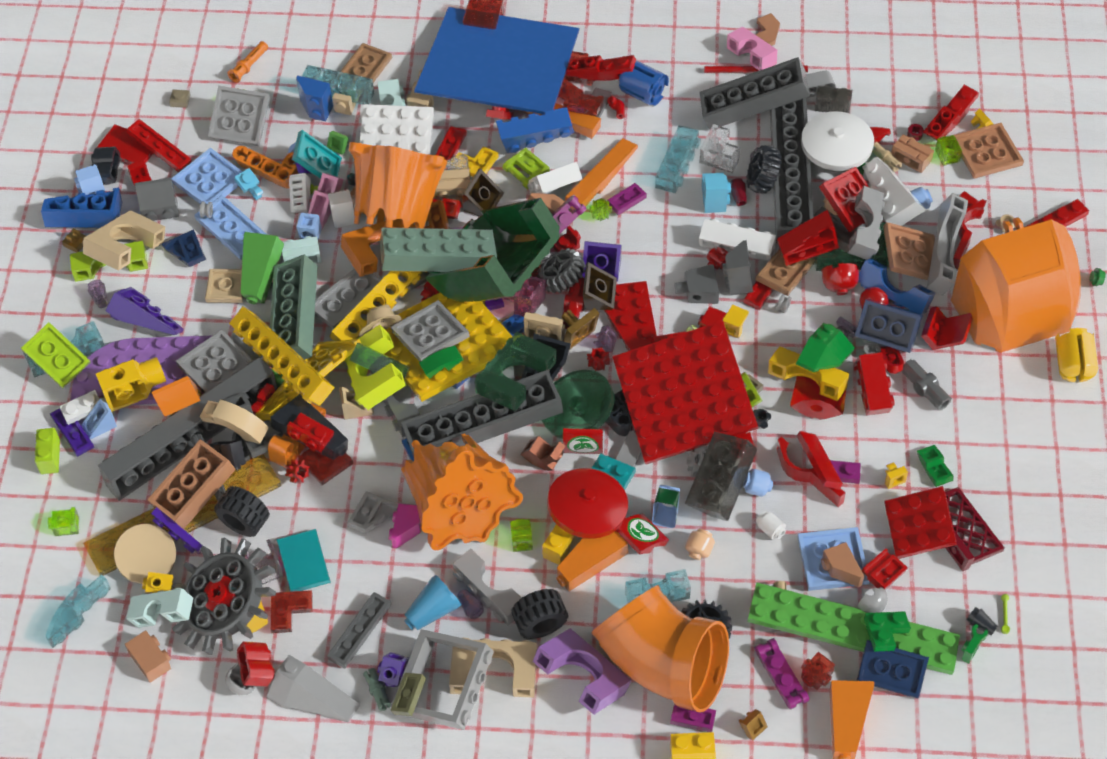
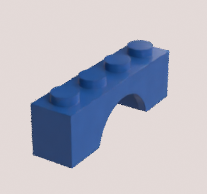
[858,259,936,315]

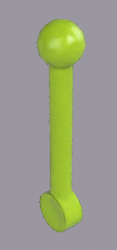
[1001,594,1010,634]

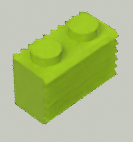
[34,428,60,474]

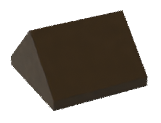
[462,168,504,217]
[583,262,617,310]

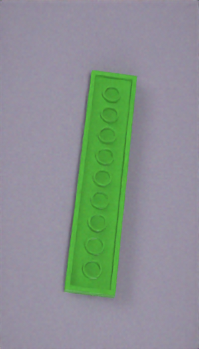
[747,582,960,675]

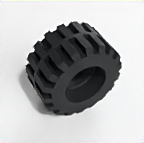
[214,486,270,537]
[511,589,569,639]

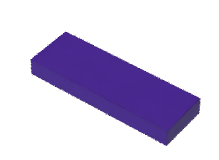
[50,408,95,457]

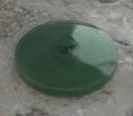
[542,370,614,439]

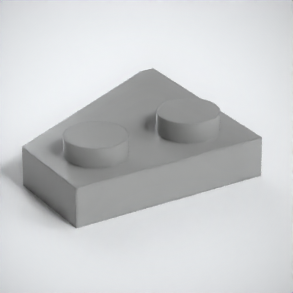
[347,491,398,534]

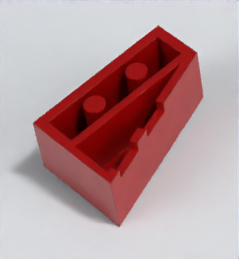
[777,209,839,266]
[853,352,895,416]

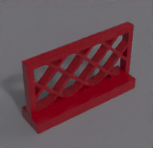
[945,487,1005,571]

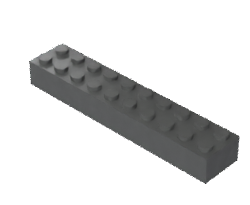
[770,97,814,243]
[98,357,278,501]

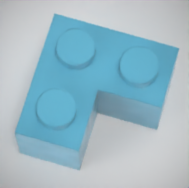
[702,173,731,213]

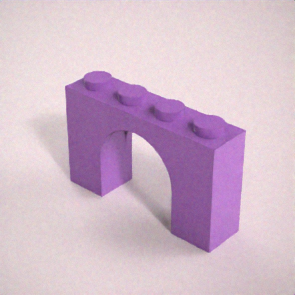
[532,628,632,715]

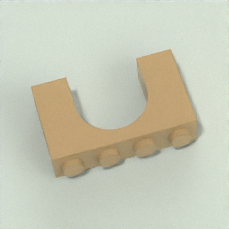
[83,210,165,271]
[449,637,537,698]

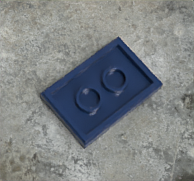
[856,640,929,699]

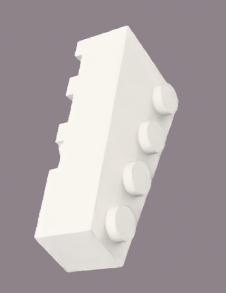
[862,157,926,226]

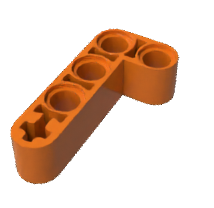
[232,145,298,189]
[268,403,326,468]

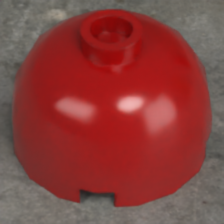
[821,263,859,295]

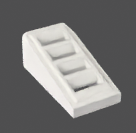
[289,173,311,214]

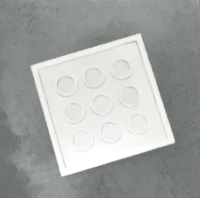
[360,104,434,154]

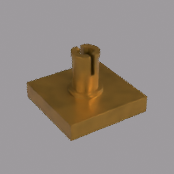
[561,308,600,349]

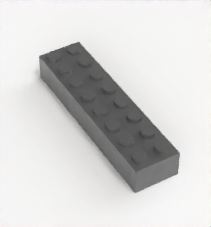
[401,370,563,457]

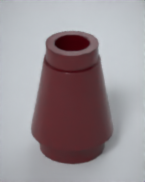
[730,178,747,206]

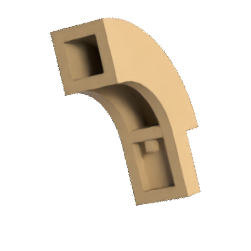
[199,400,269,444]

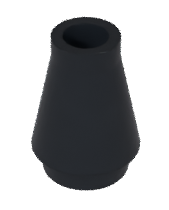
[966,607,998,636]

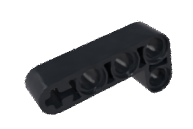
[603,389,632,436]

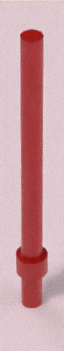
[704,65,808,73]

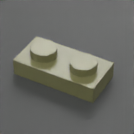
[390,673,426,716]

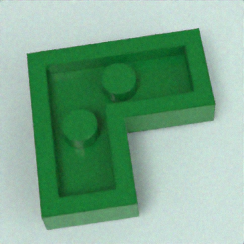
[864,611,911,652]

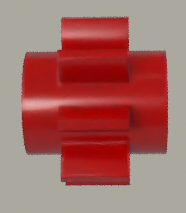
[706,247,729,270]
[587,347,610,371]
[285,459,310,483]

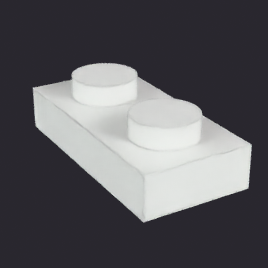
[59,390,99,425]

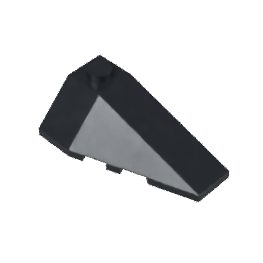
[521,333,571,380]

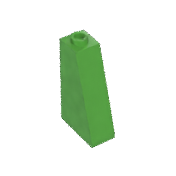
[241,232,284,304]

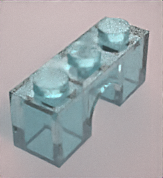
[625,569,691,603]

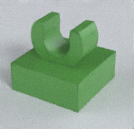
[327,131,349,154]

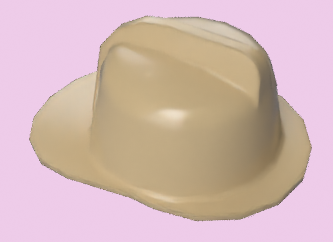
[359,304,402,337]

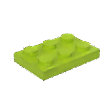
[21,322,91,389]

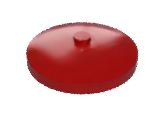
[547,468,628,539]

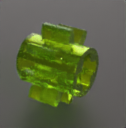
[589,198,612,221]

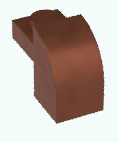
[520,436,565,471]

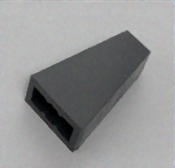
[271,394,348,460]

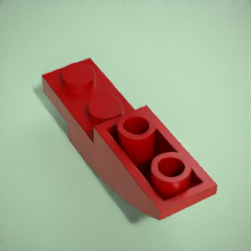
[566,55,636,81]
[923,84,979,141]

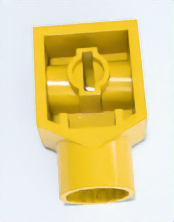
[96,357,166,412]

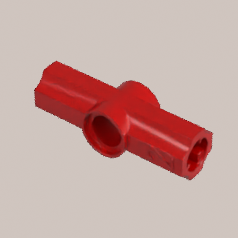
[563,277,584,329]

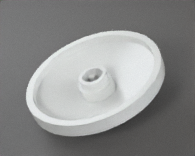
[801,111,874,171]

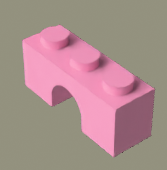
[727,26,778,71]

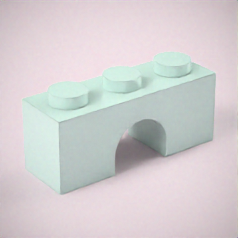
[378,79,406,106]
[126,588,193,628]

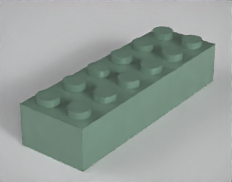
[379,228,497,272]
[270,254,318,360]

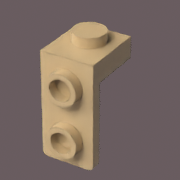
[332,85,362,115]

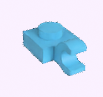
[234,168,263,200]

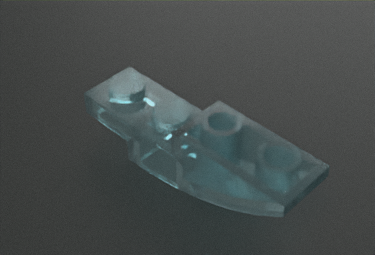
[46,575,111,648]

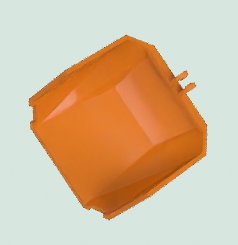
[951,217,1081,353]

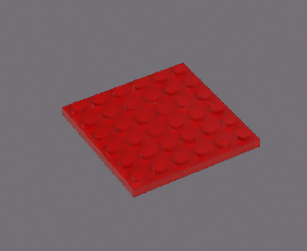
[612,320,759,465]

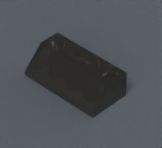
[685,431,757,521]

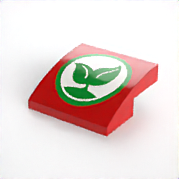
[563,428,603,454]
[616,513,669,554]

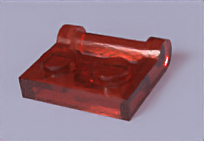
[563,90,604,116]

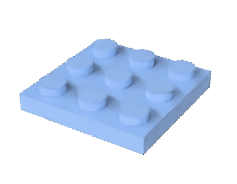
[171,148,243,204]
[797,527,870,591]

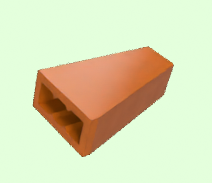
[556,531,628,592]
[829,680,874,759]

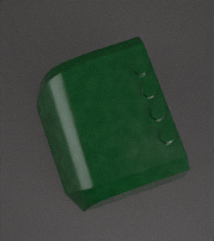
[426,198,560,302]

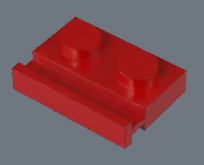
[861,548,908,590]

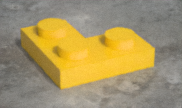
[450,146,499,178]

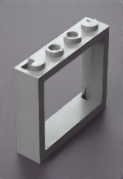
[390,629,494,730]

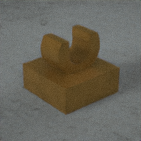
[62,228,86,253]
[738,709,768,740]

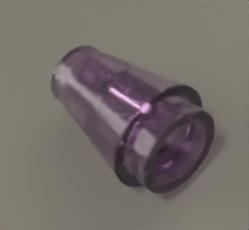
[87,280,109,308]
[457,589,484,619]

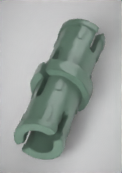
[363,668,391,711]

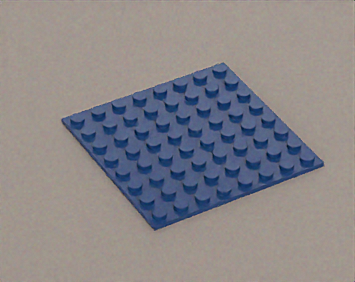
[414,7,580,114]

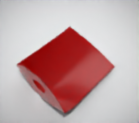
[790,371,849,420]

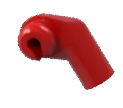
[607,96,625,119]

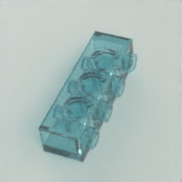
[302,65,374,104]
[655,125,701,194]

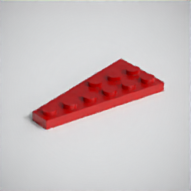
[604,281,657,351]

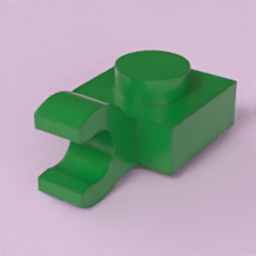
[961,624,988,664]

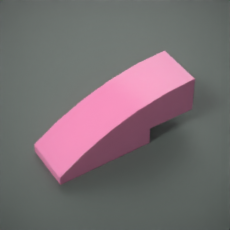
[308,173,344,230]

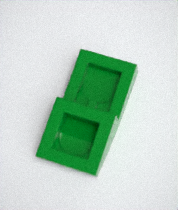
[419,346,464,379]
[917,445,954,487]

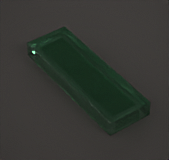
[350,342,410,380]

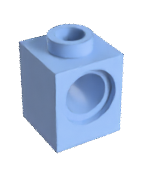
[296,213,322,239]

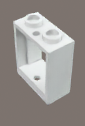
[528,162,582,194]

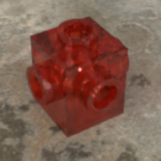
[801,651,835,690]

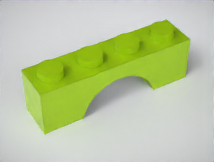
[70,241,148,282]

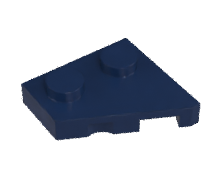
[162,229,206,267]

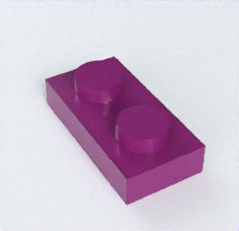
[607,183,647,215]
[830,460,861,484]
[670,704,716,732]

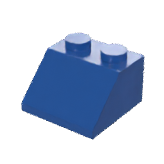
[296,75,333,122]

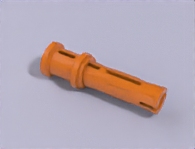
[227,41,269,83]

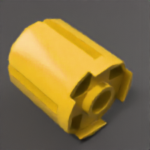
[1055,328,1098,382]

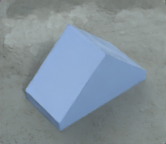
[81,398,117,439]

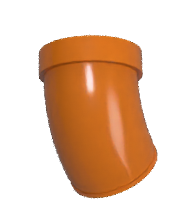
[591,585,729,712]

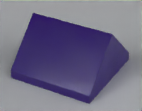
[582,241,622,282]

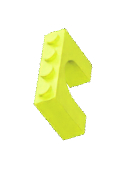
[344,324,406,410]

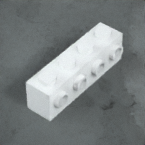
[699,219,776,262]

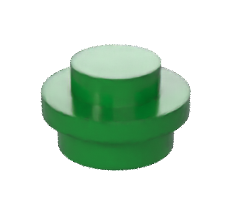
[1089,268,1106,287]

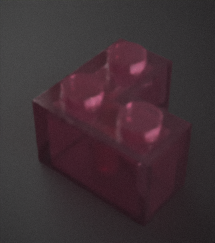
[504,276,546,317]

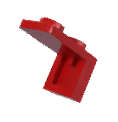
[127,159,152,186]

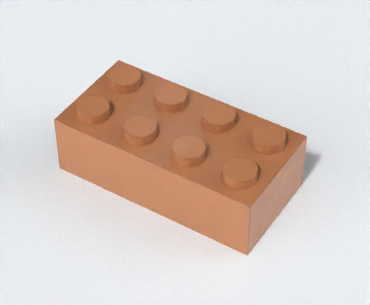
[147,439,236,529]

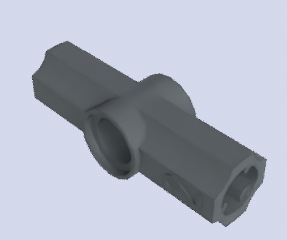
[901,359,952,410]

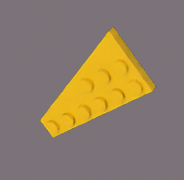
[255,339,362,420]

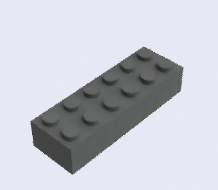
[699,57,810,130]

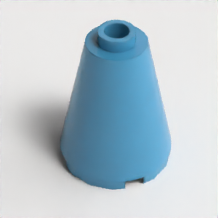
[404,575,462,630]

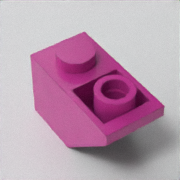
[389,503,421,548]

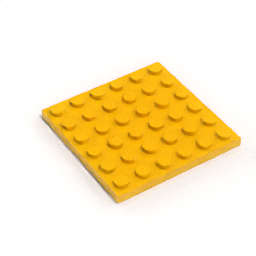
[383,293,521,402]

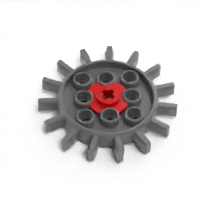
[172,537,276,655]

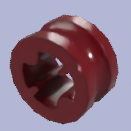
[907,124,924,141]

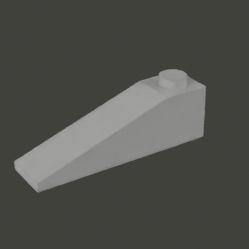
[267,655,360,722]

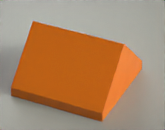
[152,376,201,417]

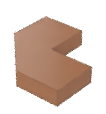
[755,13,780,46]

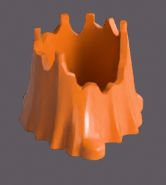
[348,142,447,228]
[401,433,523,551]

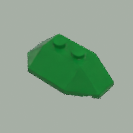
[796,323,855,372]

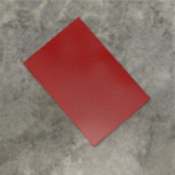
[96,124,154,164]

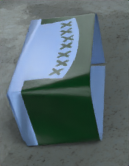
[652,485,680,528]

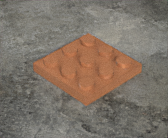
[952,123,1024,179]
[883,222,935,280]

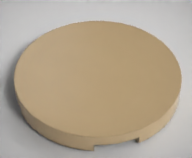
[114,524,176,584]

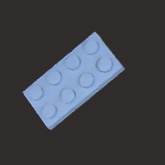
[194,195,266,260]

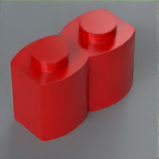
[237,641,275,686]

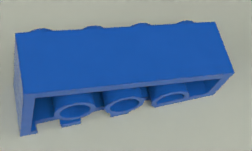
[496,107,574,153]
[41,187,123,228]

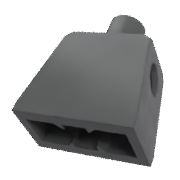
[675,264,719,304]

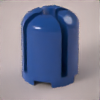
[619,61,669,106]

